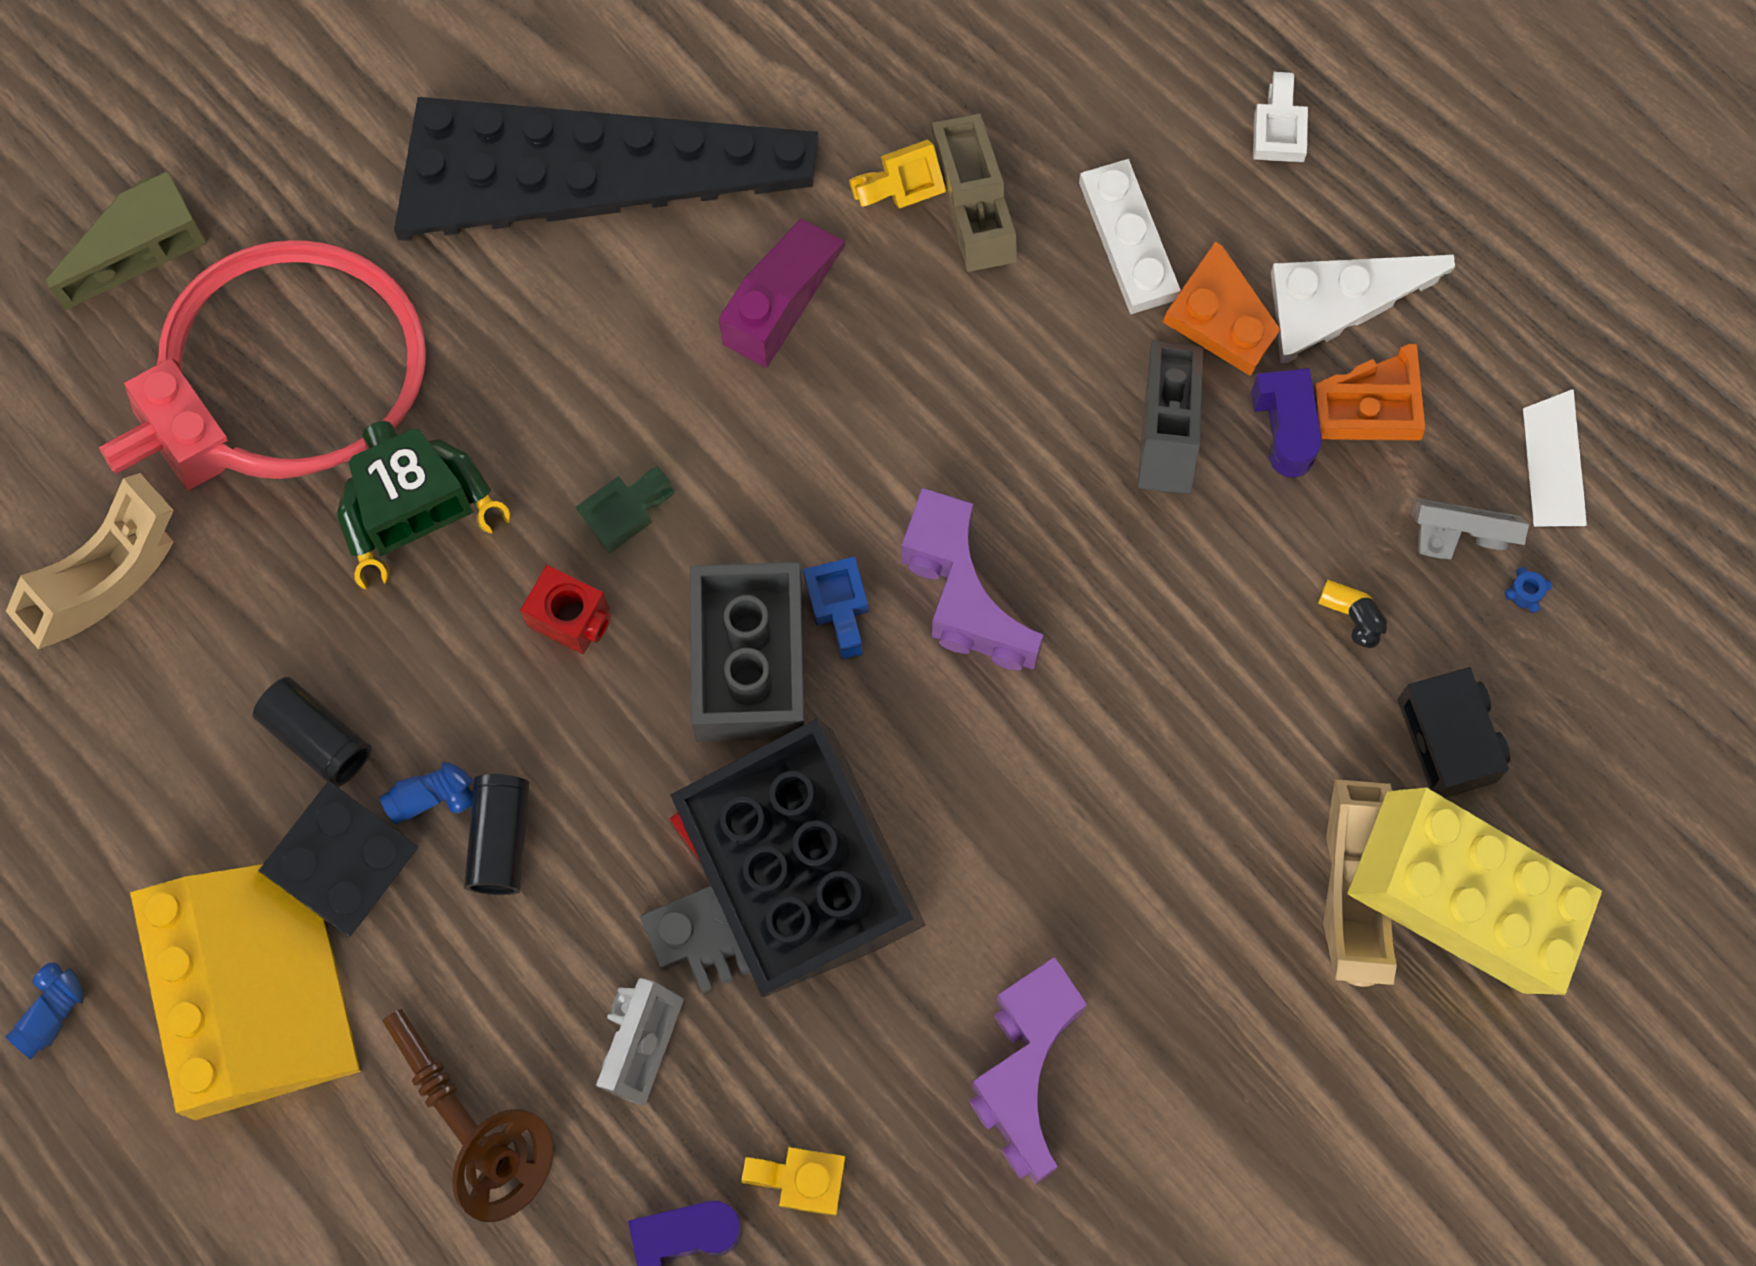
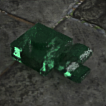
[576,466,675,554]

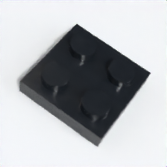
[258,781,418,938]

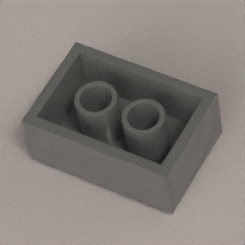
[690,562,805,742]

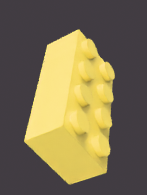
[1347,787,1602,995]

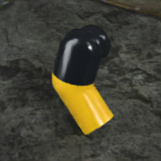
[1318,579,1387,648]

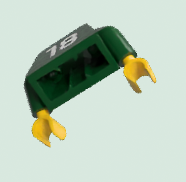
[337,421,510,589]

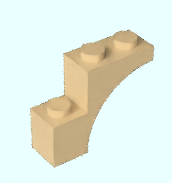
[1323,779,1397,987]

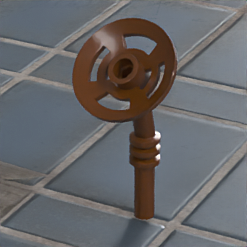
[383,1009,553,1222]

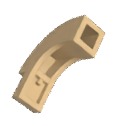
[6,473,174,649]

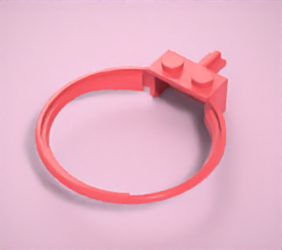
[99,240,426,492]

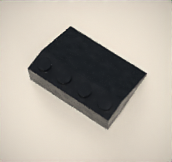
[670,718,926,997]

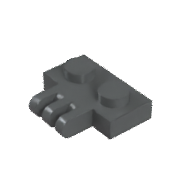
[639,886,751,994]

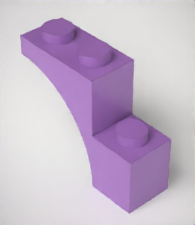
[902,488,1044,671]
[969,957,1087,1185]

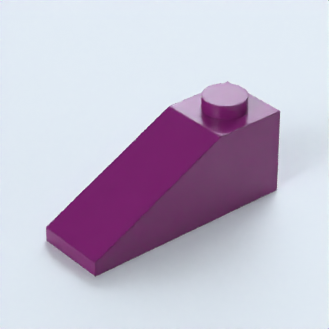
[718,218,845,368]

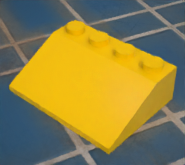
[130,864,361,1120]

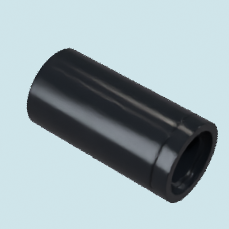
[252,677,371,787]
[464,774,530,895]

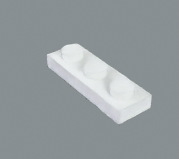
[1079,159,1181,315]

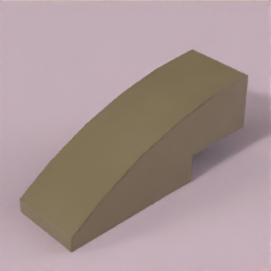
[931,113,1017,272]

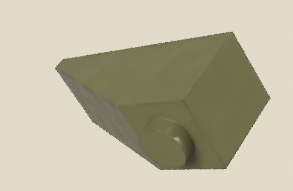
[45,171,206,310]

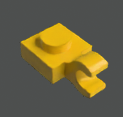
[849,140,947,209]
[742,1147,845,1216]

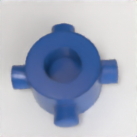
[1504,567,1552,613]

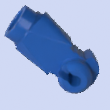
[379,762,473,825]
[5,962,84,1060]

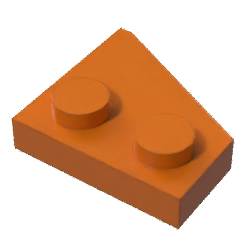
[1162,241,1280,376]
[1314,344,1425,440]

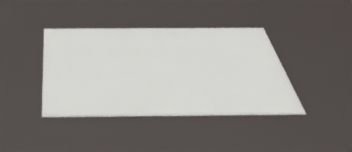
[1523,389,1587,527]

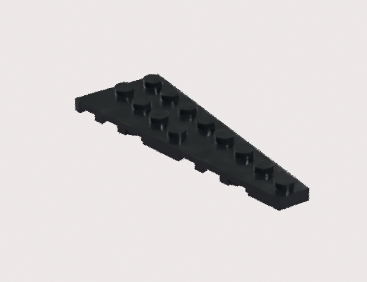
[394,97,818,240]

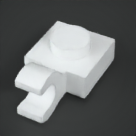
[1253,72,1308,162]

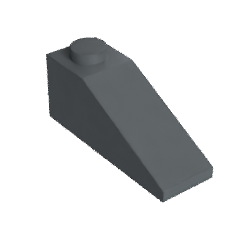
[1137,340,1203,494]

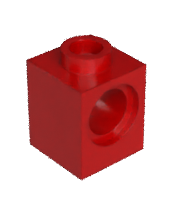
[520,564,611,655]

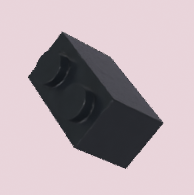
[1397,667,1510,798]

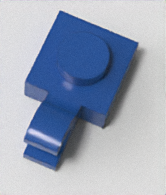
[803,556,869,660]

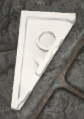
[1271,255,1455,363]

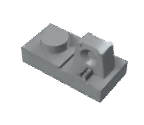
[1411,497,1529,559]
[596,978,684,1106]

